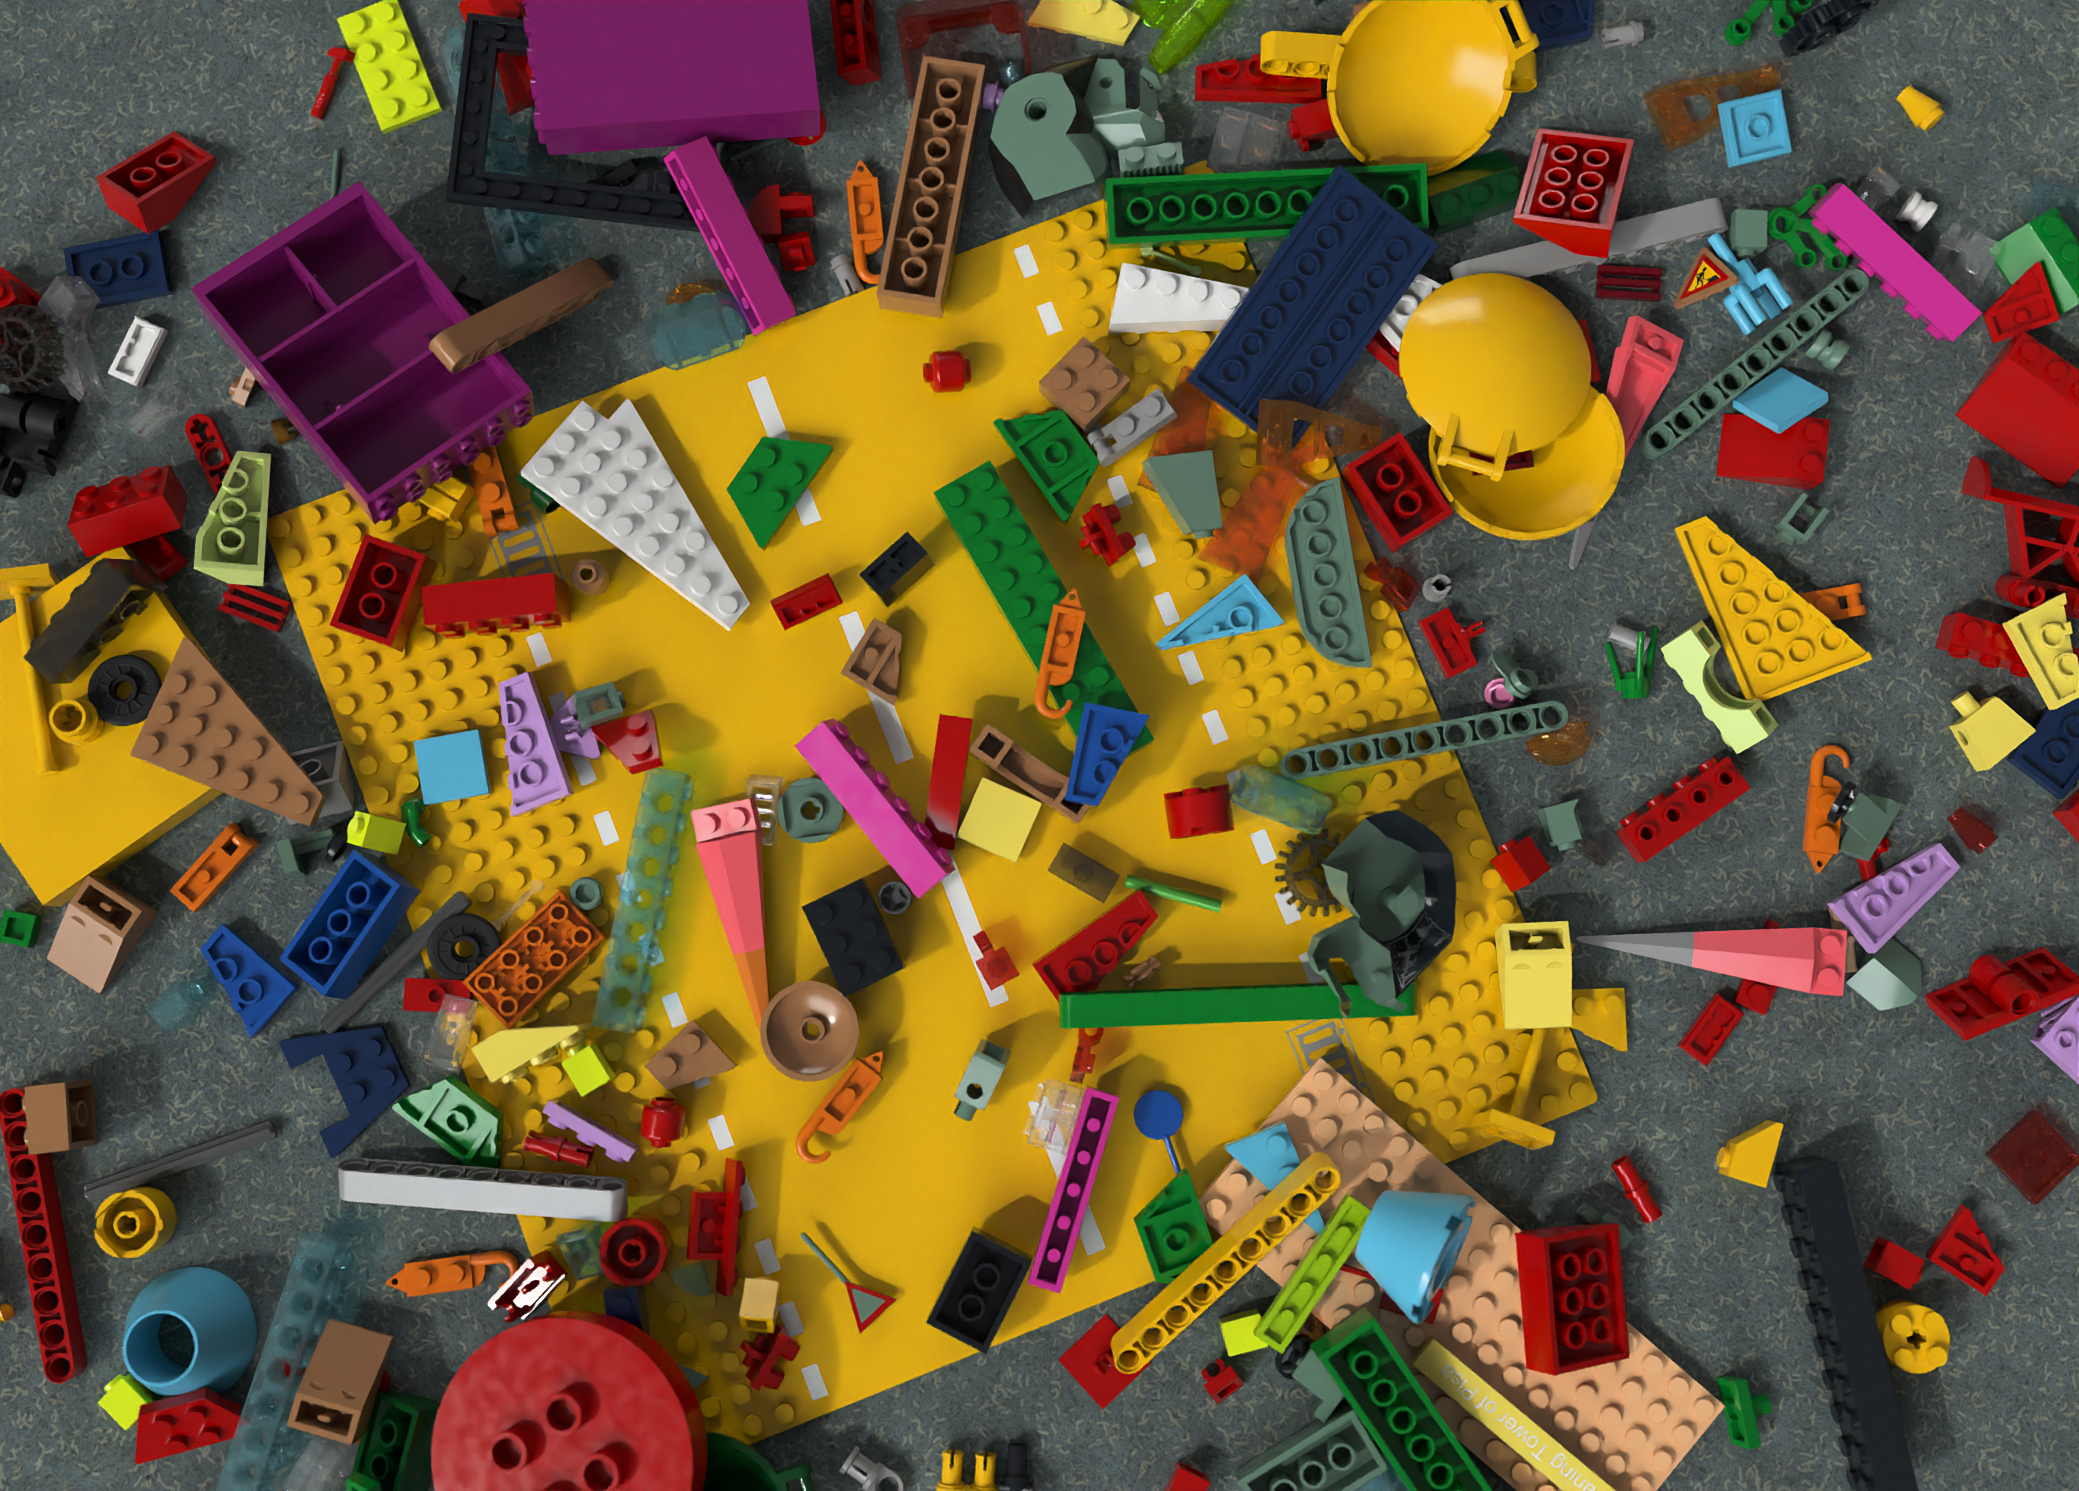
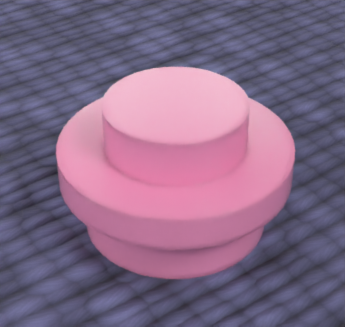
[1484,677,1517,709]

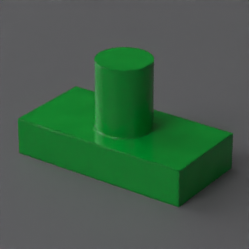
[1716,1375,1772,1450]

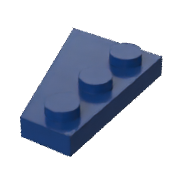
[1065,702,1150,807]
[200,924,299,1038]

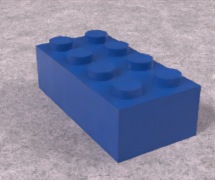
[279,849,421,999]

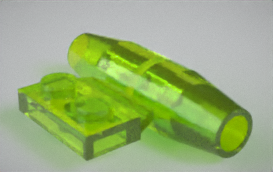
[1128,0,1235,75]

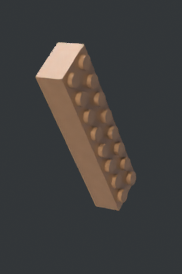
[877,56,987,318]

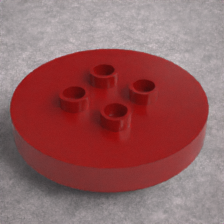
[431,1310,707,1491]

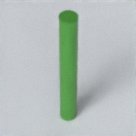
[1124,875,1222,913]

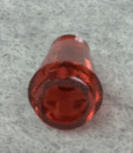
[1946,806,1998,854]

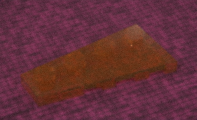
[1137,365,1211,493]
[1197,450,1304,582]

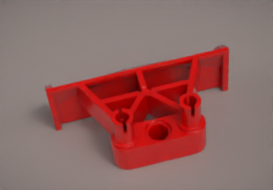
[1961,456,2079,619]

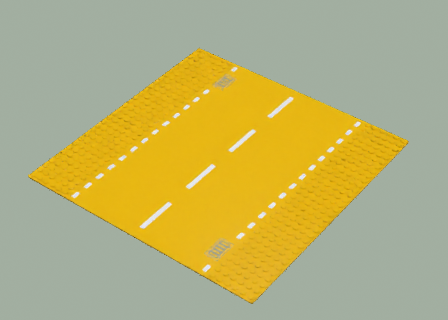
[267,160,1598,1445]

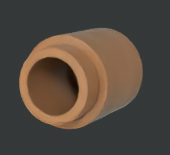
[571,559,610,596]

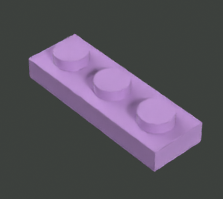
[542,1098,641,1163]

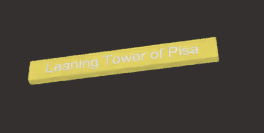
[1411,1336,1616,1491]

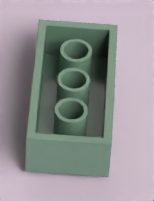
[1234,1401,1388,1491]

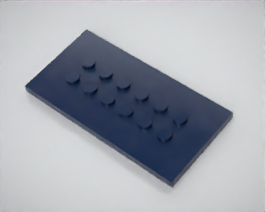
[1185,165,1439,456]

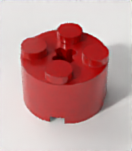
[1164,784,1234,839]
[599,1213,674,1286]

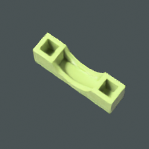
[1661,620,1779,754]

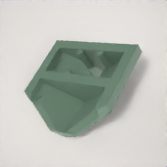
[1845,937,1922,1011]

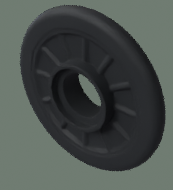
[88,655,162,726]
[427,913,502,980]

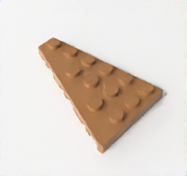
[130,638,327,828]

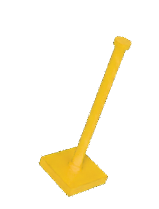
[0,563,60,776]
[1470,943,1574,1150]

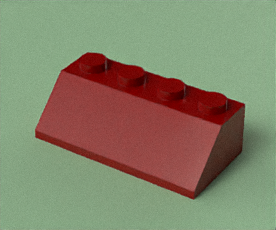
[458,0,535,117]

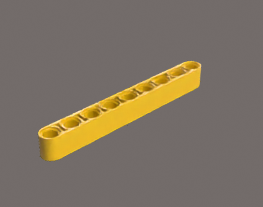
[1260,31,1537,93]
[1110,1152,1341,1374]

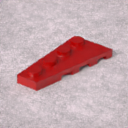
[1195,54,1321,104]
[1032,889,1159,1003]

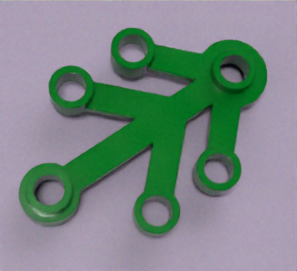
[1724,0,1813,46]
[1767,184,1888,271]

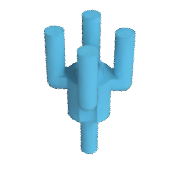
[1707,232,1794,336]

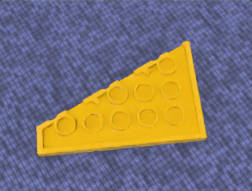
[1674,516,1872,701]

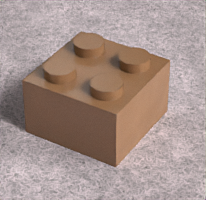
[1039,336,1130,435]
[22,1079,97,1155]

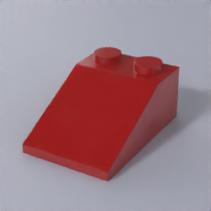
[96,131,217,234]
[1716,414,1830,490]

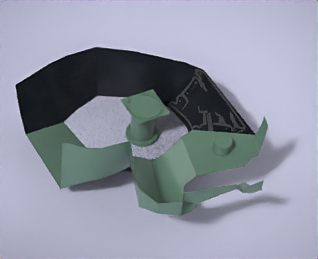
[1307,810,1456,1020]

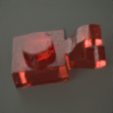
[1364,557,1421,613]
[973,930,1020,991]
[1069,1027,1104,1084]

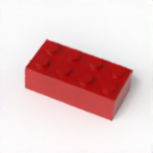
[421,573,571,639]

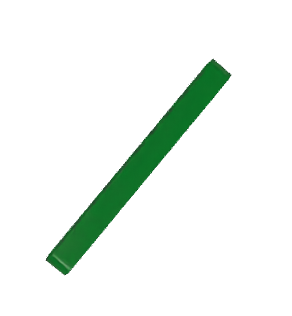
[1059,981,1417,1029]

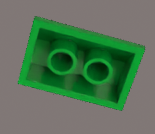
[1987,207,2079,328]

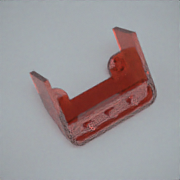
[895,0,1031,98]

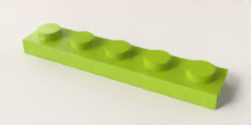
[1253,1193,1372,1354]

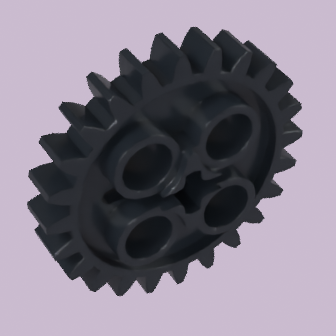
[1779,0,1880,58]

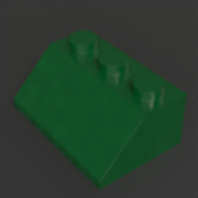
[1427,149,1523,238]
[351,1389,440,1491]

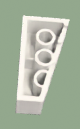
[1108,262,1249,335]

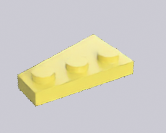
[1028,0,1140,46]
[2002,593,2079,710]

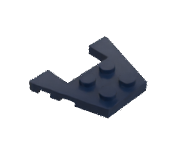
[1499,0,1594,52]
[279,1026,411,1158]

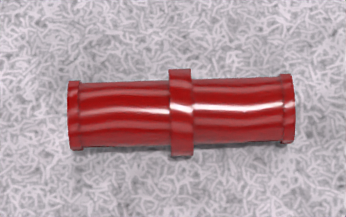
[524,1130,595,1169]
[1610,1155,1663,1223]

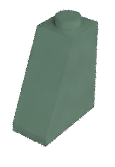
[1142,450,1223,539]

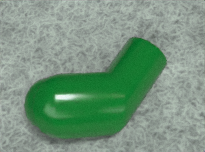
[401,797,432,848]

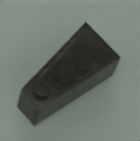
[23,558,168,684]

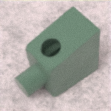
[954,1038,1011,1121]

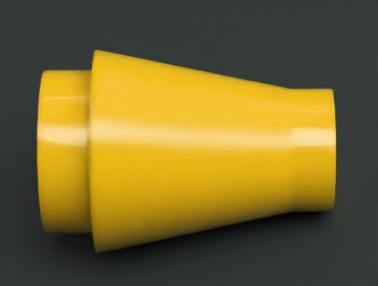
[1896,85,1945,132]

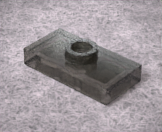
[1047,842,1120,904]

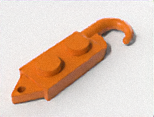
[846,160,884,284]
[1034,588,1086,719]
[1802,745,1850,873]
[796,1051,884,1164]
[385,1250,519,1297]

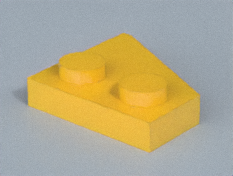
[1570,988,1628,1051]

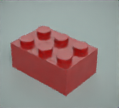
[1341,432,1453,554]
[67,464,188,557]
[330,534,437,652]

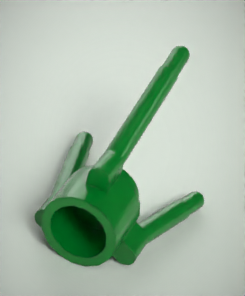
[1605,626,1658,699]

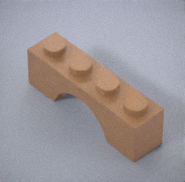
[969,723,1091,826]

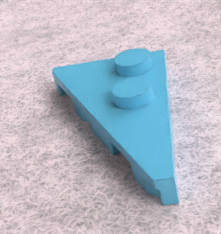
[1156,574,1284,651]
[1224,1121,1324,1234]

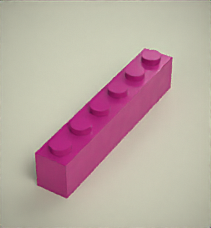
[663,136,797,336]
[1808,183,1982,342]
[795,718,956,898]
[1028,1085,1119,1293]

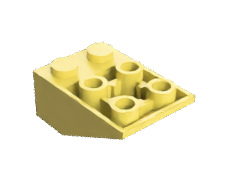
[1495,921,1572,1030]
[471,1023,593,1085]

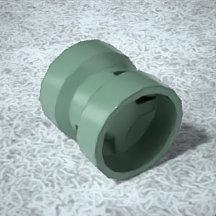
[1803,327,1850,371]

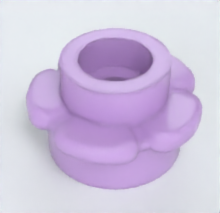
[982,81,1005,113]

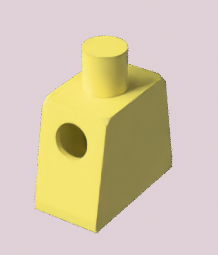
[1949,690,2036,771]

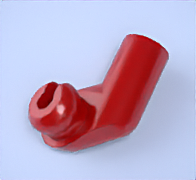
[1857,836,1890,882]

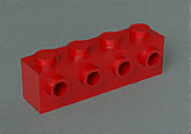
[1935,612,2079,678]
[1615,756,1751,863]

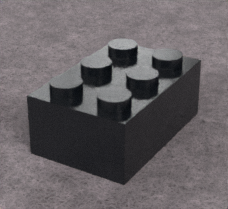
[802,878,906,997]
[926,1226,1032,1354]

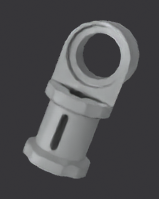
[839,1446,904,1491]

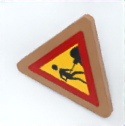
[1673,247,1739,309]

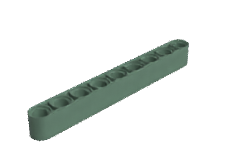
[1639,269,1869,459]
[1279,701,1568,781]

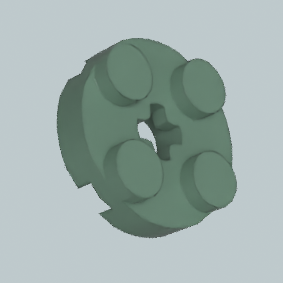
[777,778,844,844]

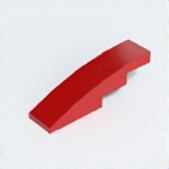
[925,714,973,850]

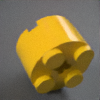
[94,1186,178,1258]
[1875,1299,1950,1374]

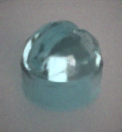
[997,62,1023,86]

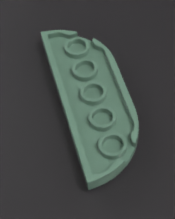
[1284,477,1372,669]

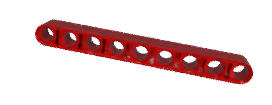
[0,1087,87,1384]

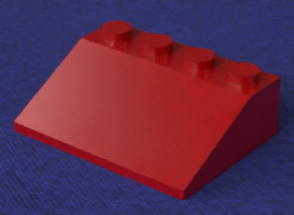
[1513,128,1634,258]
[1955,331,2079,489]
[1515,1222,1630,1376]

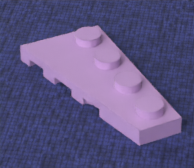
[498,672,574,817]
[1827,843,1961,953]

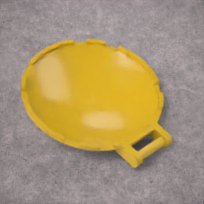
[1327,0,1540,176]
[1399,273,1591,482]
[1428,385,1625,540]

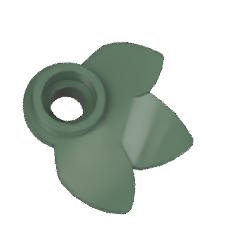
[1491,650,1539,699]

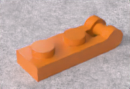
[467,445,521,538]
[1798,583,1867,621]
[170,822,260,912]

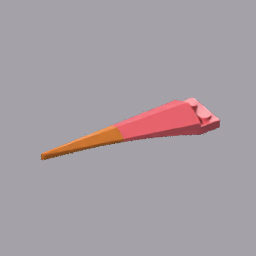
[690,797,771,1032]

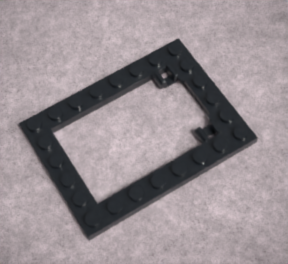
[446,13,717,232]

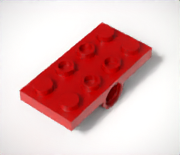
[1925,947,2079,1041]

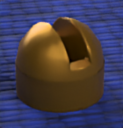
[271,418,298,445]

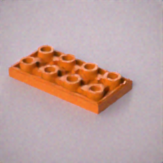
[462,890,607,1029]

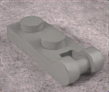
[1086,388,1178,466]

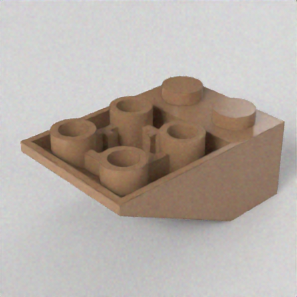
[47,875,158,994]
[287,1318,394,1445]

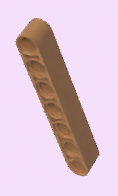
[428,257,615,374]

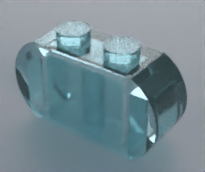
[648,291,746,370]
[1230,765,1333,834]

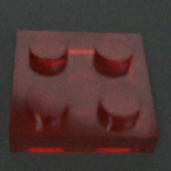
[1985,1110,2079,1205]

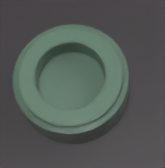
[569,877,604,910]

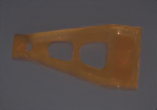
[1643,64,1779,153]
[1256,399,1382,466]

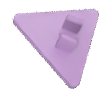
[549,691,601,759]

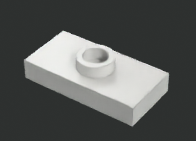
[108,316,168,388]

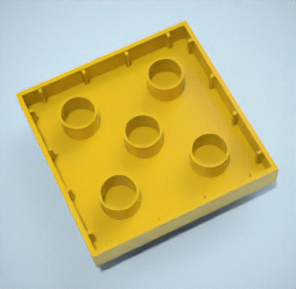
[0,545,223,907]

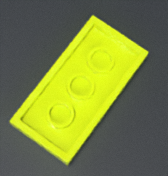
[337,0,443,134]

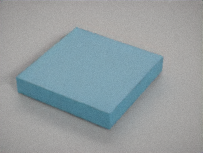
[1717,89,1792,168]
[1733,367,1829,434]
[414,729,491,806]

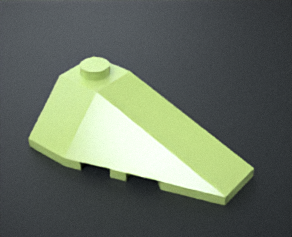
[194,451,271,586]

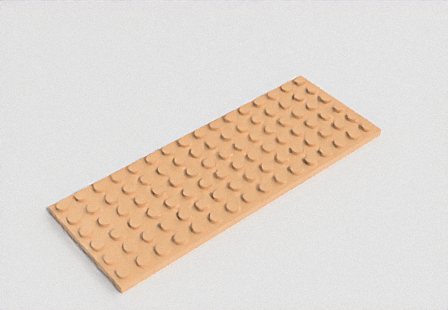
[1198,1056,1725,1491]

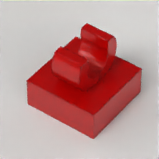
[777,231,816,272]
[1201,1358,1244,1404]

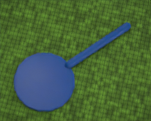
[1134,1090,1183,1175]

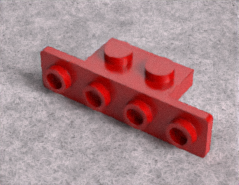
[686,1158,746,1297]

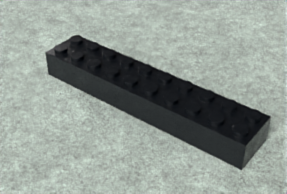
[1773,1155,1919,1491]

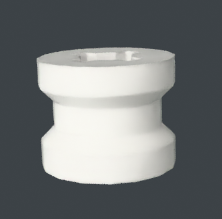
[1896,191,1938,232]

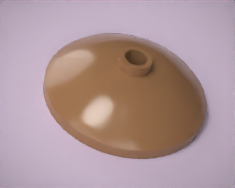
[760,981,860,1082]

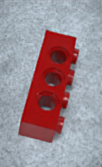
[830,0,882,85]

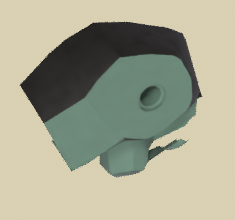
[988,54,1168,220]

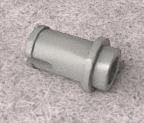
[1601,20,1644,49]
[830,254,864,297]
[1422,574,1451,602]
[1606,621,1651,655]

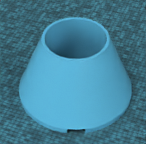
[1355,1190,1476,1324]
[123,1267,258,1398]

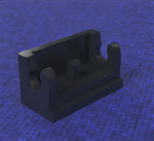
[859,532,935,608]

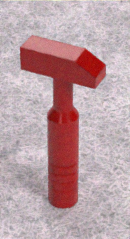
[310,47,355,120]

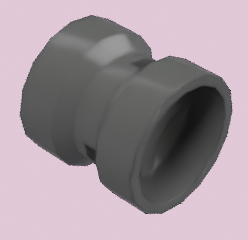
[878,881,913,915]

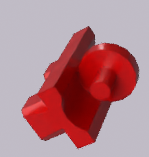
[1078,503,1136,567]
[740,1323,801,1391]

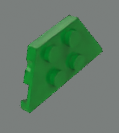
[993,410,1099,524]
[727,437,834,551]
[392,1074,504,1168]
[1133,1168,1221,1286]

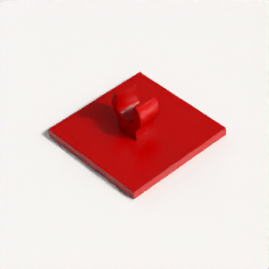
[1058,1314,1151,1409]

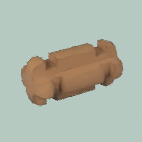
[1123,956,1162,990]

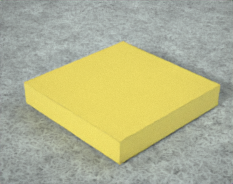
[956,777,1042,863]

